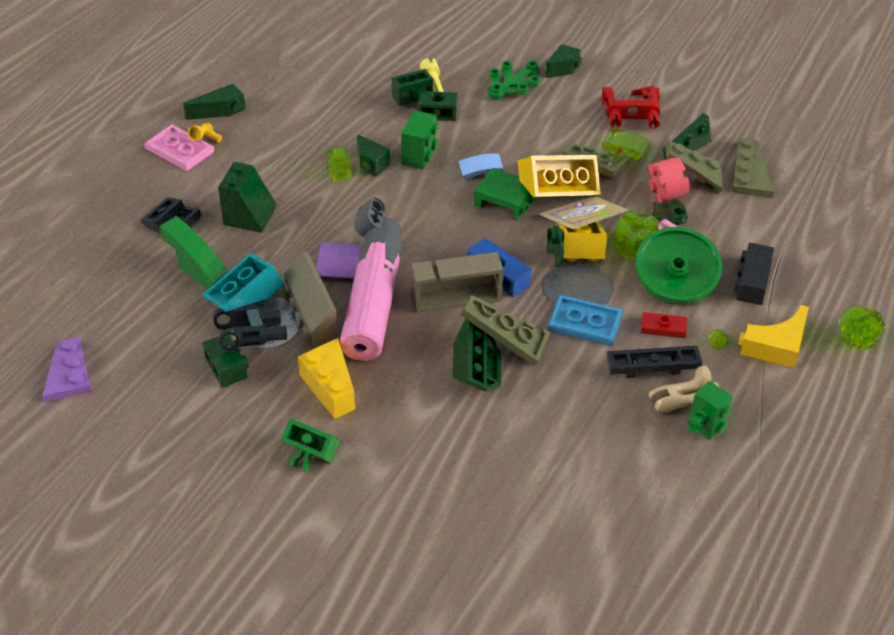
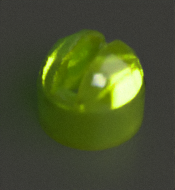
[708,329,729,349]

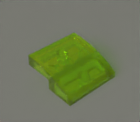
[602,129,650,161]

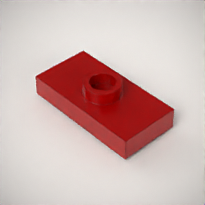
[641,312,687,338]

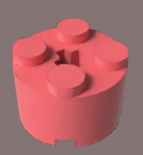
[648,157,689,203]

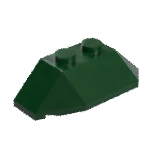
[453,318,501,392]

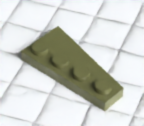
[460,295,550,366]

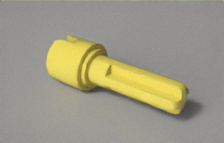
[420,58,444,92]

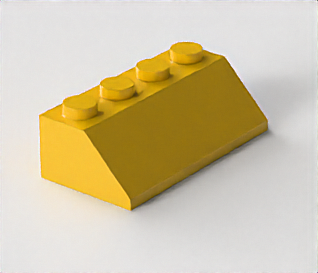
[517,155,601,197]

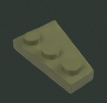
[666,141,723,194]
[562,143,632,178]

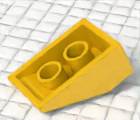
[556,221,607,262]

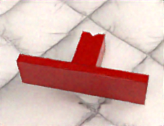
[631,86,654,99]

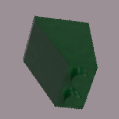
[218,162,277,233]

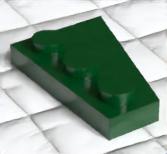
[663,113,712,160]

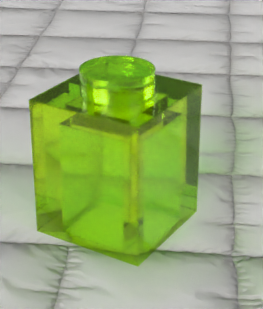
[326,147,352,181]

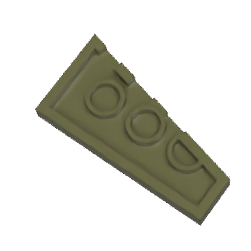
[732,138,774,198]

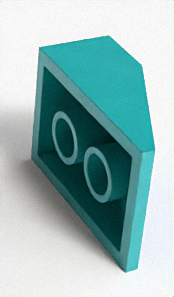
[202,253,285,312]

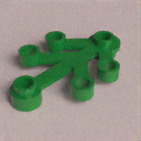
[487,60,540,100]

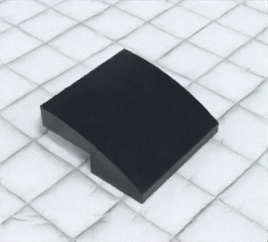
[141,197,202,234]

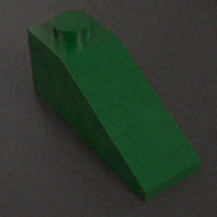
[183,83,246,120]

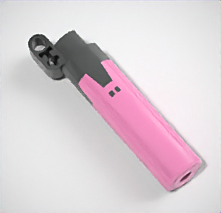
[340,197,402,361]

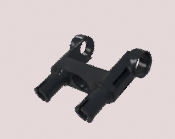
[213,309,287,352]

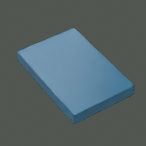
[548,295,623,346]

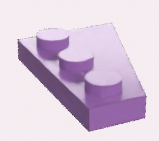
[42,337,92,402]

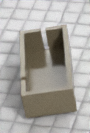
[411,252,503,313]

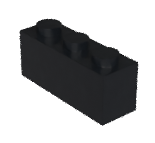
[734,242,774,305]

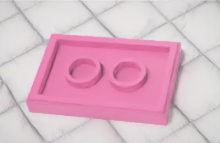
[144,125,214,171]

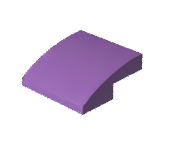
[316,242,362,281]

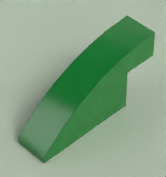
[159,216,228,289]

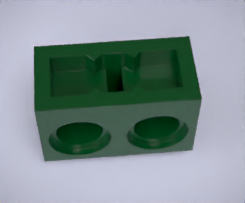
[391,69,433,106]

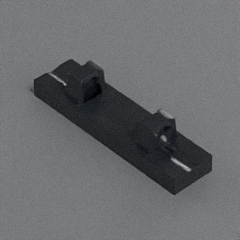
[606,345,702,378]

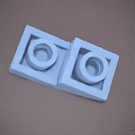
[459,154,504,180]

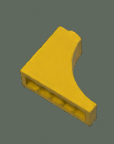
[738,305,809,368]

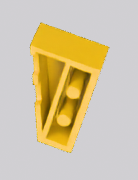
[298,338,355,419]

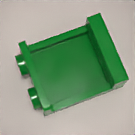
[474,168,537,220]

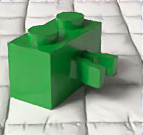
[687,381,733,440]
[280,418,341,472]

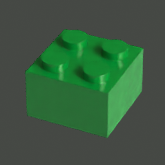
[401,110,439,169]

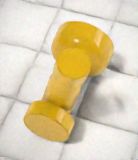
[188,123,222,143]

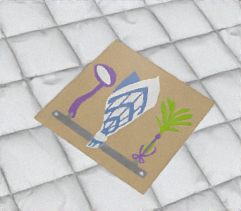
[539,196,628,229]

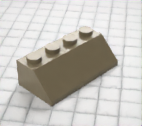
[282,252,338,348]

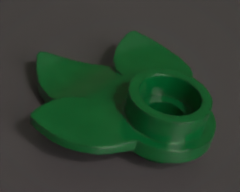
[652,199,688,225]
[546,225,564,267]

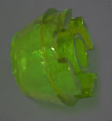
[839,305,885,350]

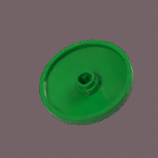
[635,227,722,305]

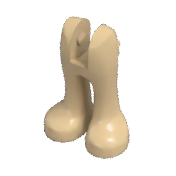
[648,365,720,413]

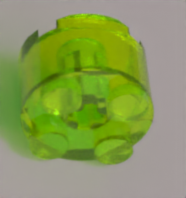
[614,210,659,260]

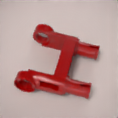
[602,87,661,129]

